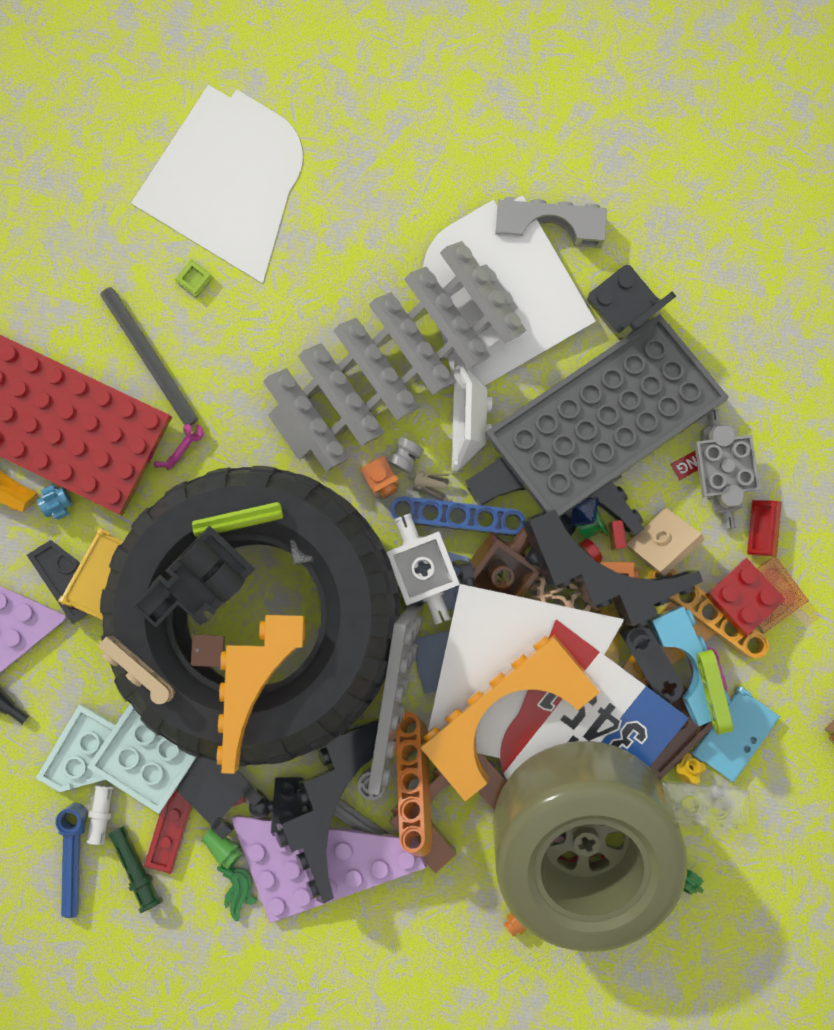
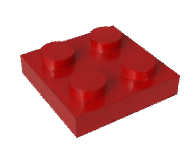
[706,558,785,637]

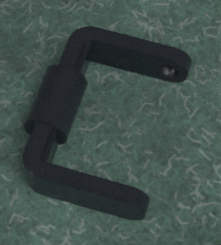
[452,560,475,587]

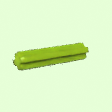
[192,502,283,537]

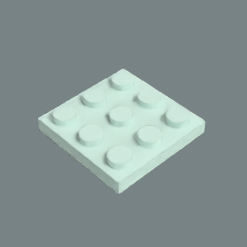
[87,704,197,814]

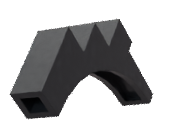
[464,457,644,537]
[521,510,703,628]
[275,718,396,904]

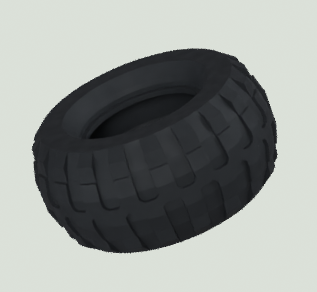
[100,466,400,766]

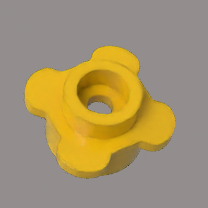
[675,753,706,785]

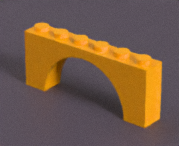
[421,634,600,802]

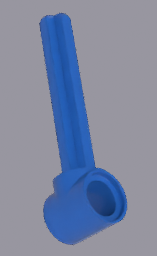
[55,803,88,918]

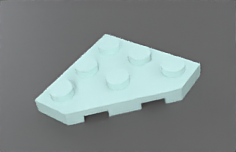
[36,704,116,792]

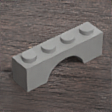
[495,197,607,248]

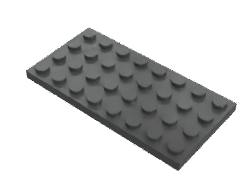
[485,314,729,518]

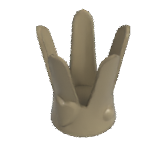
[408,470,450,501]

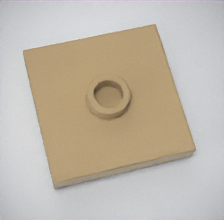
[626,508,705,577]

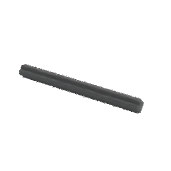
[100,287,198,426]

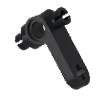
[619,624,683,703]

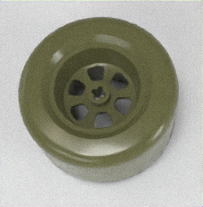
[493,741,687,952]

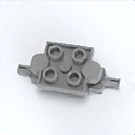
[694,409,760,529]

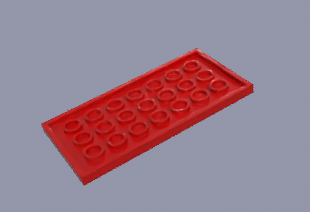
[0,335,172,516]

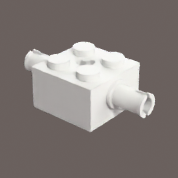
[386,513,460,625]

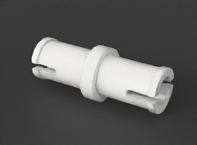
[86,785,114,845]

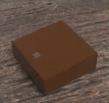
[191,634,225,667]

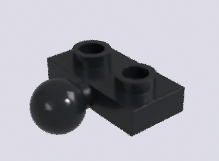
[249,777,304,836]

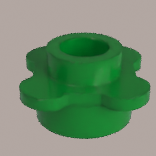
[683,869,704,895]

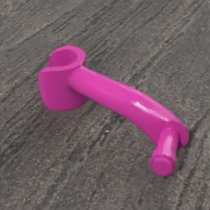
[154,424,204,470]

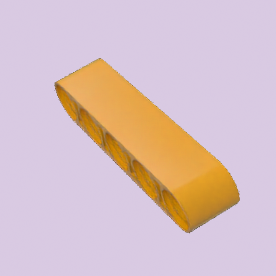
[648,569,769,658]

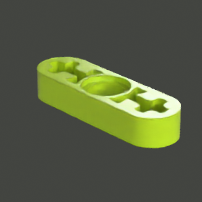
[696,649,733,735]

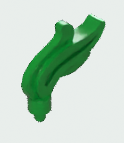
[217,866,257,921]

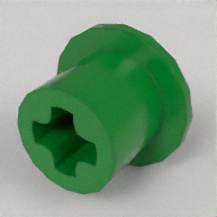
[574,502,609,539]

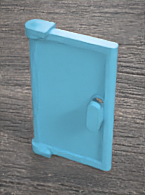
[691,686,780,783]

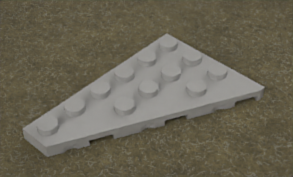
[368,602,424,795]

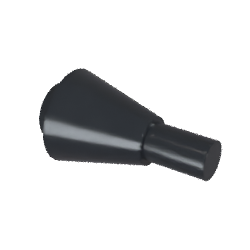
[0,685,29,725]

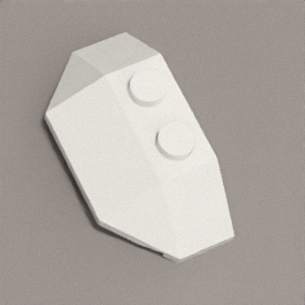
[451,361,492,474]

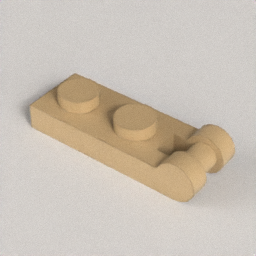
[98,636,175,704]

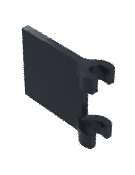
[176,757,265,840]

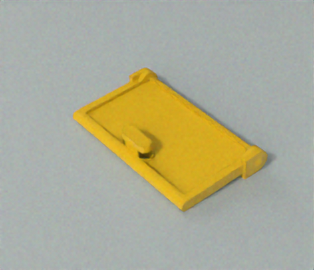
[58,528,124,621]

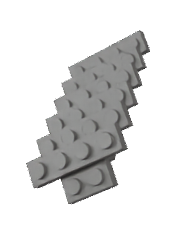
[263,241,527,472]

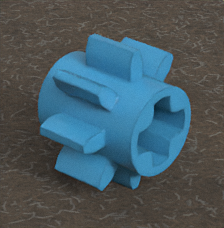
[37,484,73,520]

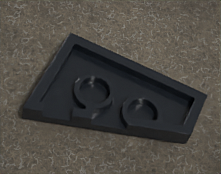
[27,540,89,625]

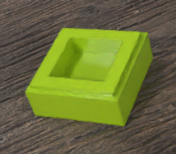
[174,259,214,298]

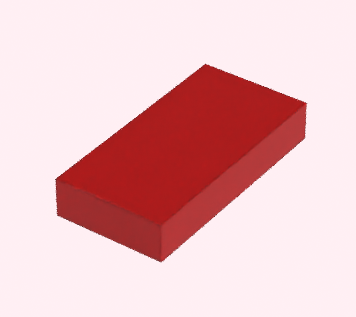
[747,500,782,557]

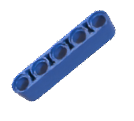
[390,496,525,536]

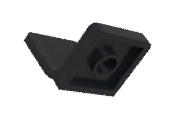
[587,265,677,340]

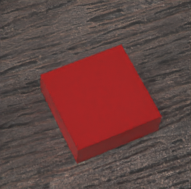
[608,520,627,550]

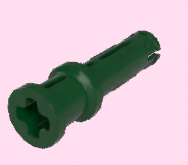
[108,825,163,914]

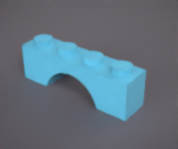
[649,606,731,726]

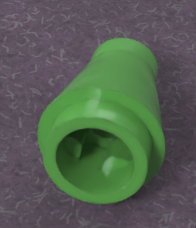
[201,828,243,870]

